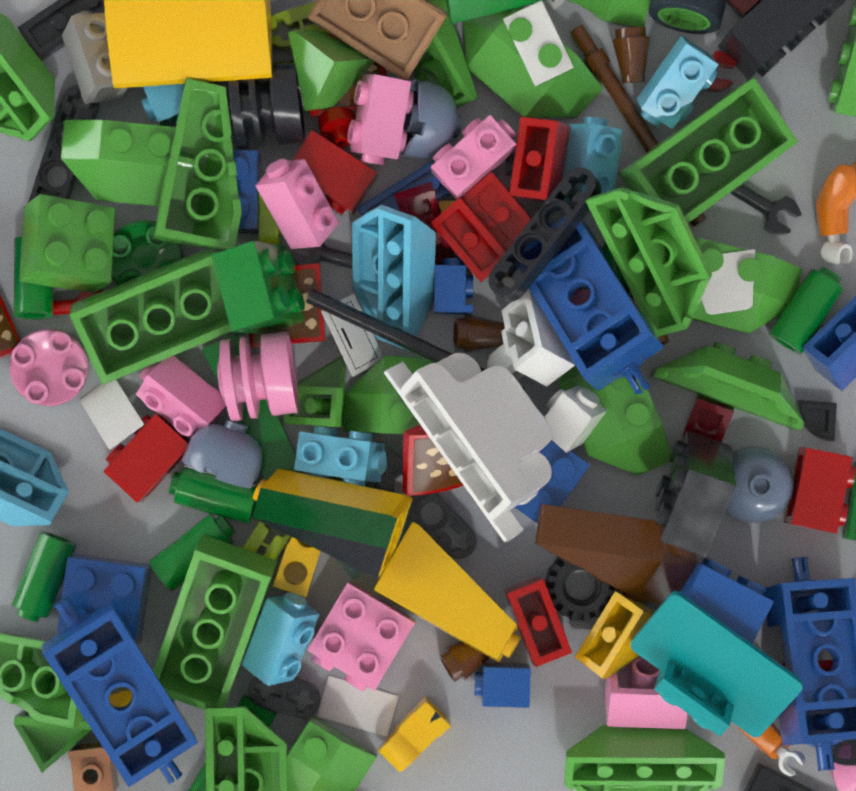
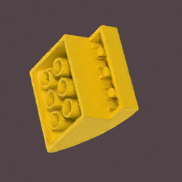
[104,0,272,89]

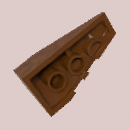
[535,504,697,604]

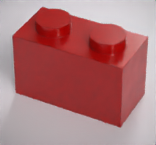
[509,117,570,202]
[292,130,378,216]
[103,414,190,503]
[784,447,856,534]
[503,576,572,667]

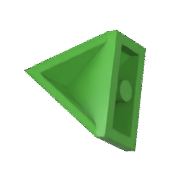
[288,30,375,111]
[283,355,347,427]
[14,711,91,773]

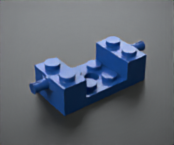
[514,215,665,395]
[764,557,856,771]
[42,596,198,787]

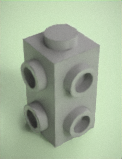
[62,11,127,104]

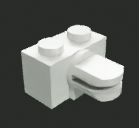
[487,289,575,386]

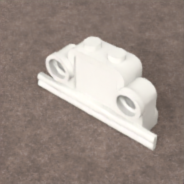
[384,353,552,542]

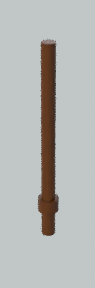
[570,24,707,227]

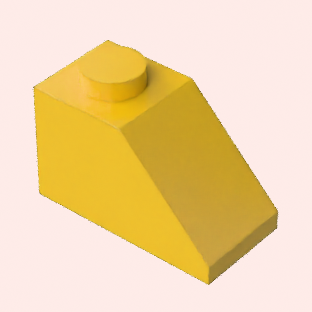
[575,591,654,679]

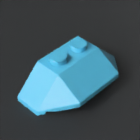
[352,205,436,351]
[0,429,69,527]

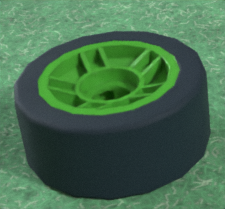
[649,0,726,34]

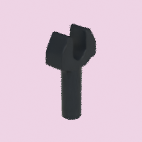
[730,183,802,235]
[291,242,352,269]

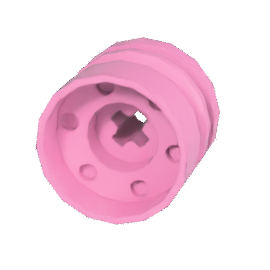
[217,331,299,421]

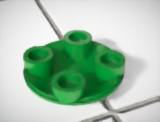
[111,220,183,285]

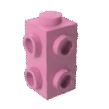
[347,74,413,165]
[431,115,517,200]
[255,159,339,249]
[136,356,226,440]

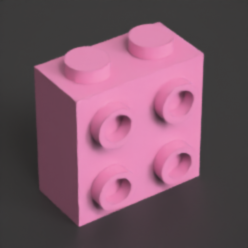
[307,580,415,691]

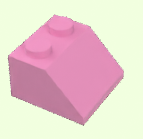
[605,656,688,729]

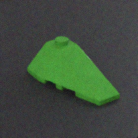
[0,632,84,729]

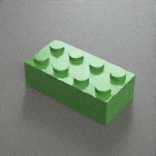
[618,77,798,223]
[69,248,231,385]
[153,534,278,710]

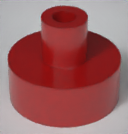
[318,107,356,148]

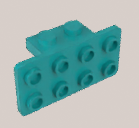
[631,591,803,737]

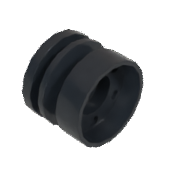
[226,60,305,149]

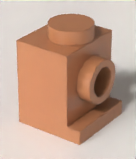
[68,742,119,791]

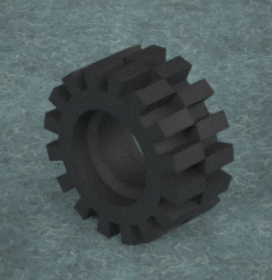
[545,557,616,621]

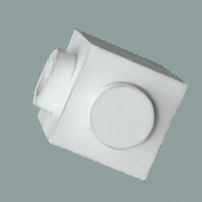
[545,385,608,453]

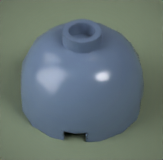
[400,79,462,159]
[182,418,262,488]
[726,446,794,523]

